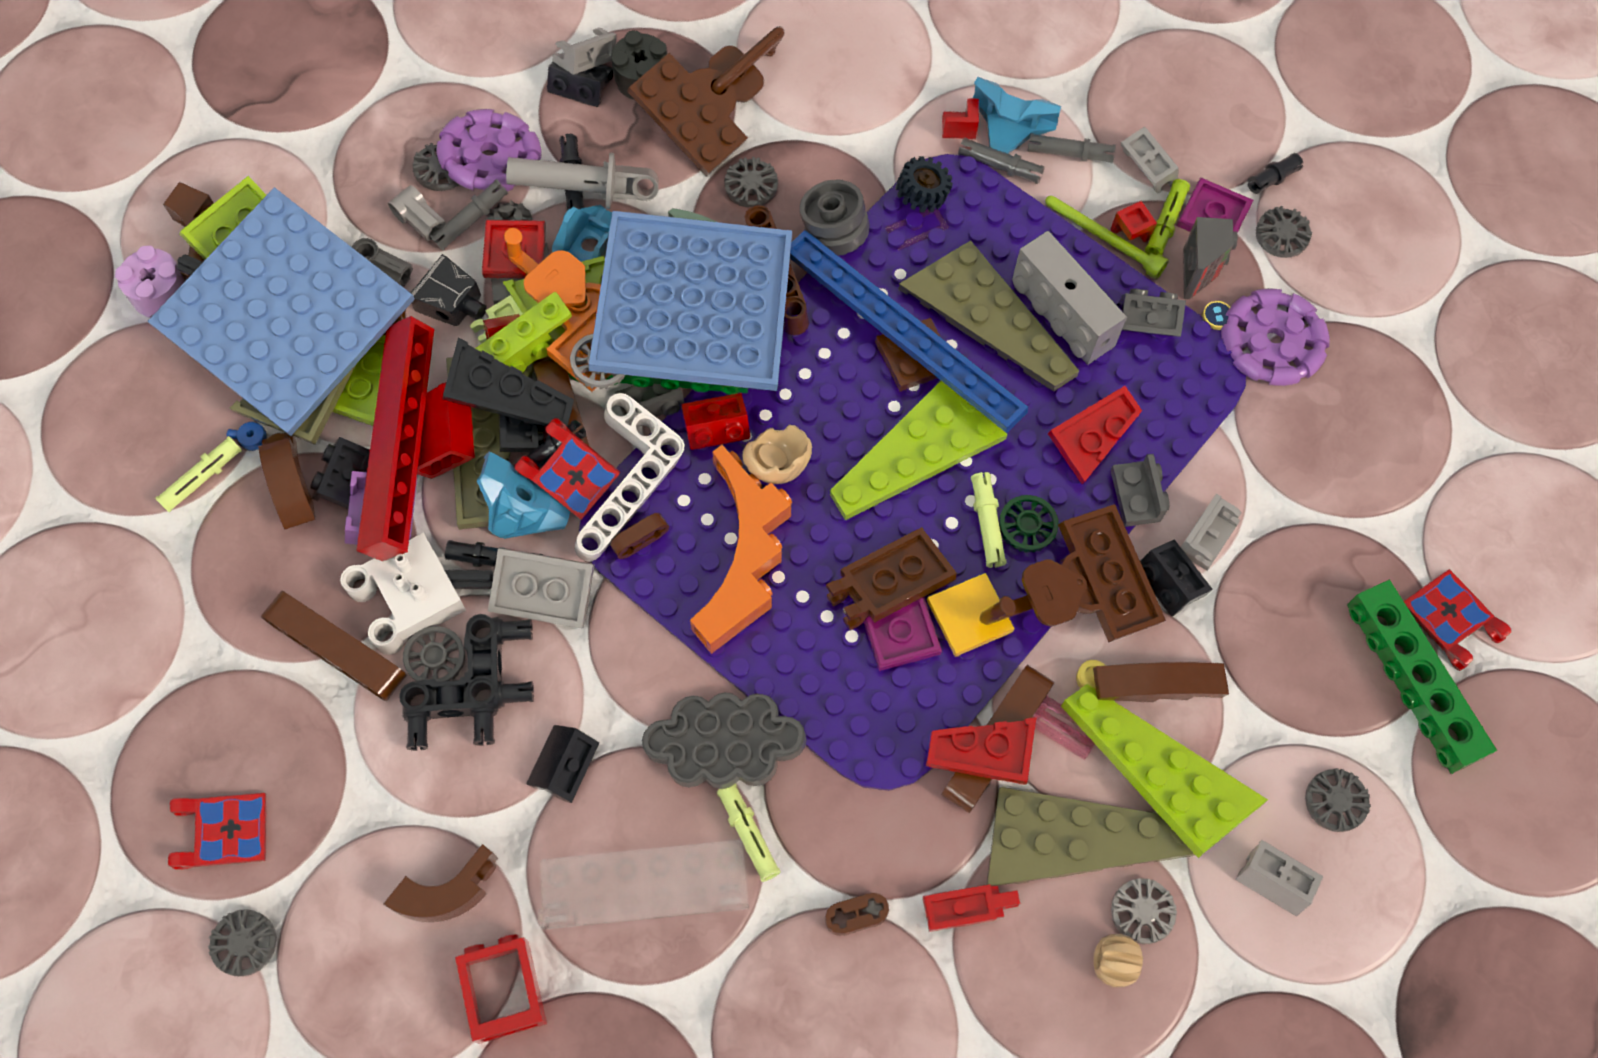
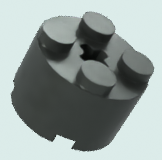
[611,30,668,100]

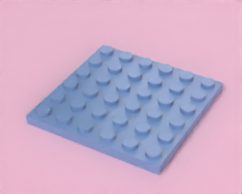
[148,187,415,436]
[589,211,792,391]

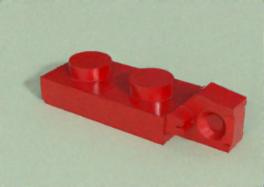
[922,884,1020,932]

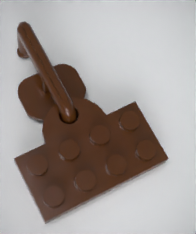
[627,26,784,177]
[979,504,1166,643]

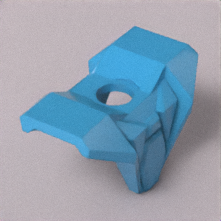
[973,77,1061,154]
[552,204,612,262]
[477,451,570,539]

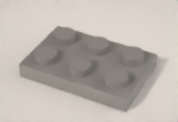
[488,548,595,628]

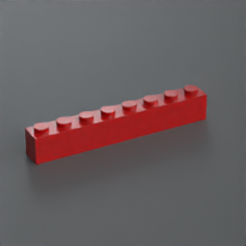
[356,316,435,561]

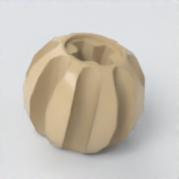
[1093,934,1143,987]

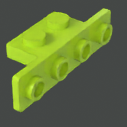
[475,292,572,373]

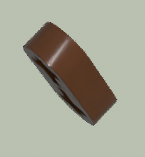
[610,513,670,559]
[825,893,889,936]

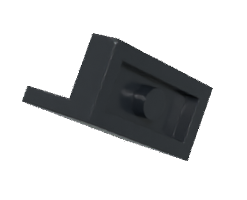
[526,725,600,803]

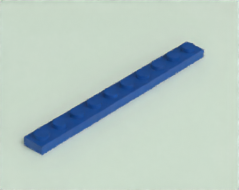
[790,230,1028,433]

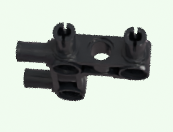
[399,614,534,751]

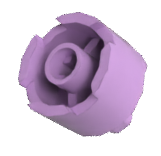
[115,245,185,317]

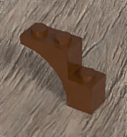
[163,182,214,281]

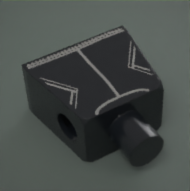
[411,254,487,326]

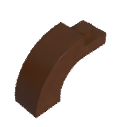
[258,433,315,530]
[383,844,498,922]

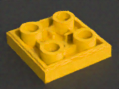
[927,573,1015,657]

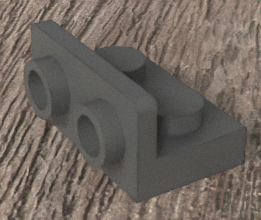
[1121,289,1186,337]
[615,384,684,426]
[1111,454,1170,527]

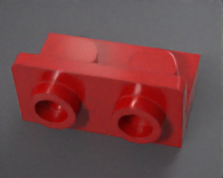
[681,393,751,450]

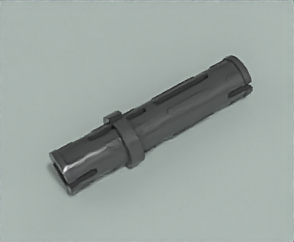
[1028,133,1116,163]
[958,137,1045,184]
[430,179,509,251]

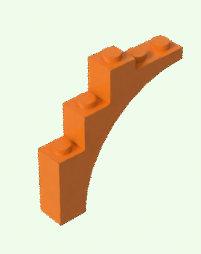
[690,445,792,654]

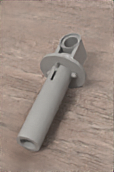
[506,152,659,209]

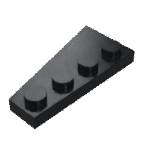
[442,337,574,427]

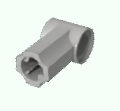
[387,185,446,241]

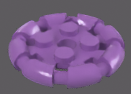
[436,109,542,192]
[1221,288,1330,386]

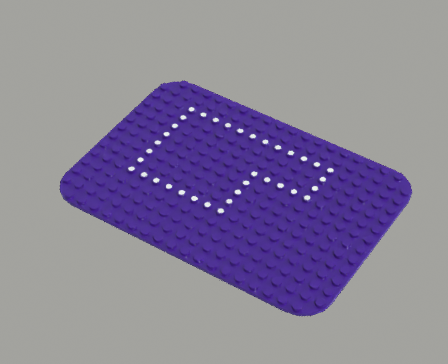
[579,154,1246,791]

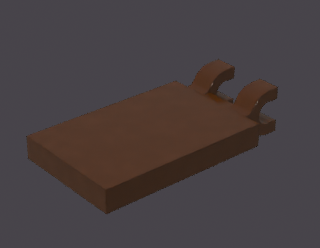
[826,527,957,631]

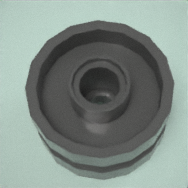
[800,179,870,256]

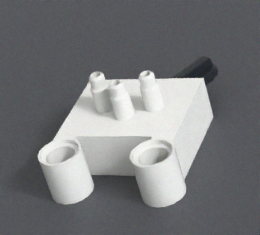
[340,533,494,655]

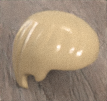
[743,425,812,484]

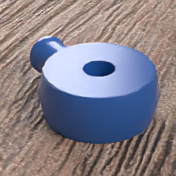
[227,422,267,451]

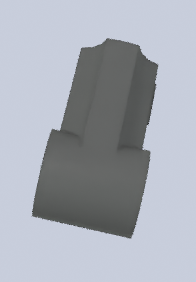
[352,238,413,287]

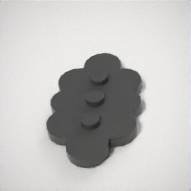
[642,692,807,789]

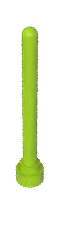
[1045,195,1169,280]

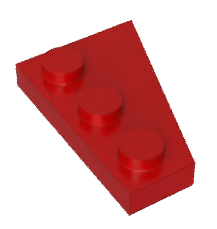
[1048,386,1142,484]
[926,717,1037,785]

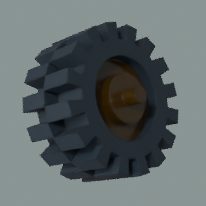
[896,156,953,213]

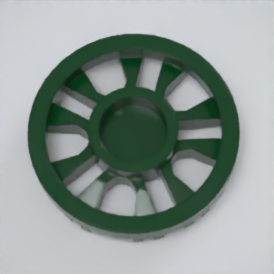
[999,495,1059,553]

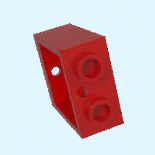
[455,934,547,1044]

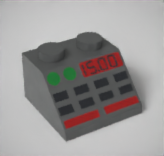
[1183,217,1238,299]

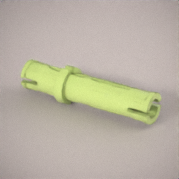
[155,436,242,513]
[971,472,1007,568]
[717,784,781,882]

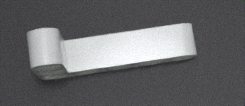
[574,393,684,561]

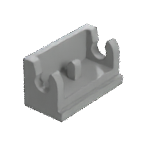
[552,28,617,75]
[1121,127,1179,193]
[1181,493,1242,571]
[1236,840,1323,916]

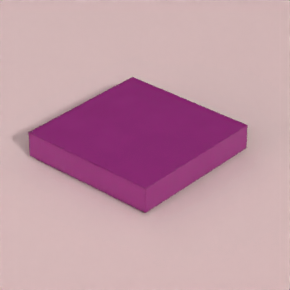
[1176,177,1254,233]
[864,597,942,671]

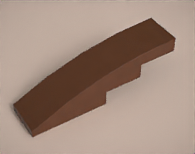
[1093,662,1229,702]

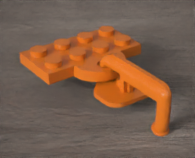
[504,228,611,392]

